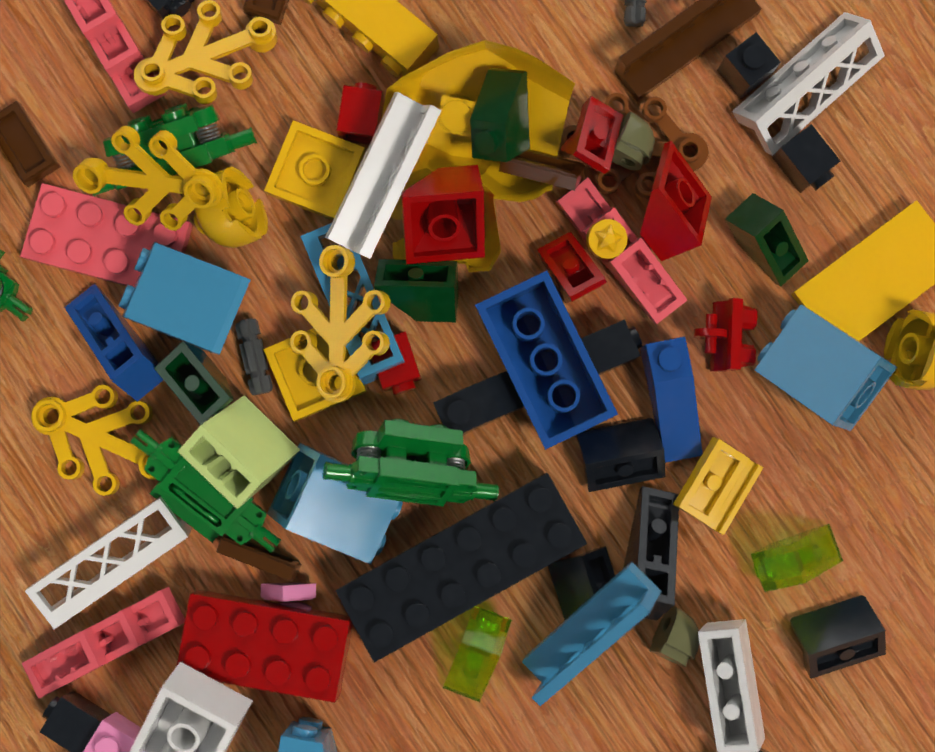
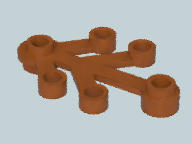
[559,93,708,198]

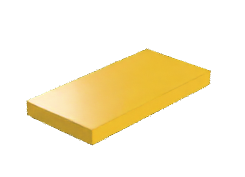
[791,200,935,341]

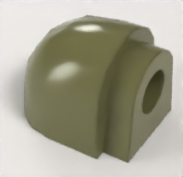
[612,111,655,171]
[649,606,699,667]

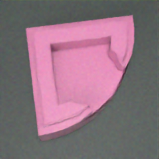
[261,583,316,602]

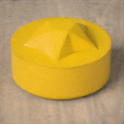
[586,219,627,259]

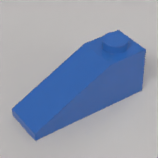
[64,283,163,402]
[640,337,703,463]

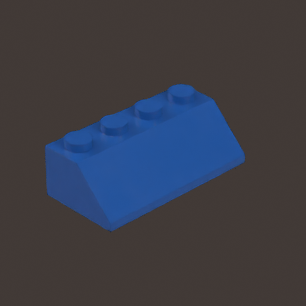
[475,271,618,450]

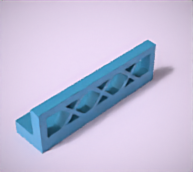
[301,223,405,385]
[522,562,661,706]

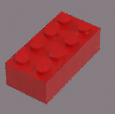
[176,590,353,703]

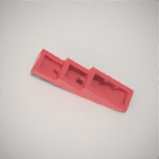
[64,0,166,114]
[555,177,687,324]
[21,587,185,699]

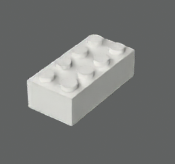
[130,662,253,752]

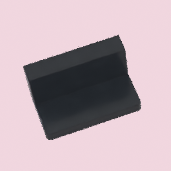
[577,418,666,492]
[548,546,615,620]
[790,595,886,679]

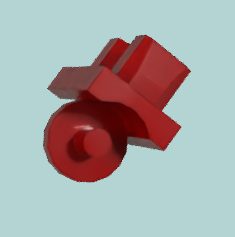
[694,298,758,372]

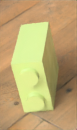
[178,396,300,509]

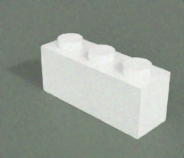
[698,619,765,752]

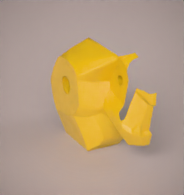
[381,40,575,272]

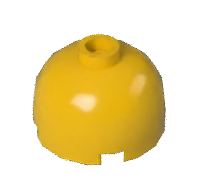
[194,167,268,248]
[884,309,935,390]

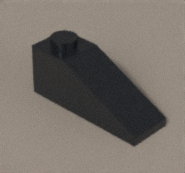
[433,371,524,435]
[623,486,679,621]

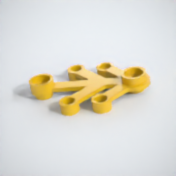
[134,0,277,104]
[73,126,224,231]
[290,245,391,403]
[31,385,157,496]

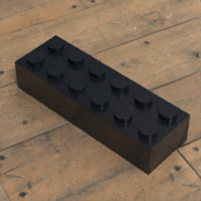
[335,473,587,662]

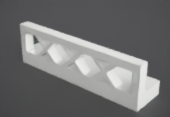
[732,12,885,156]
[325,92,441,259]
[25,497,192,629]

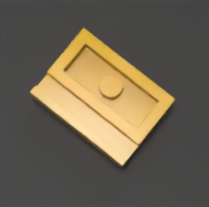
[673,437,763,535]

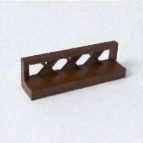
[614,0,761,101]

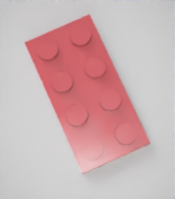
[20,183,193,287]

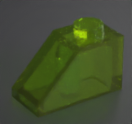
[751,523,843,592]
[443,606,512,702]

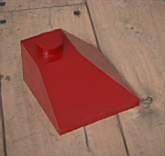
[640,140,712,261]
[402,165,485,264]

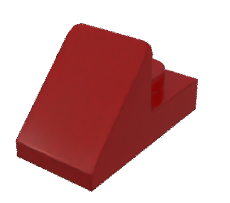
[560,96,623,174]
[537,231,607,303]

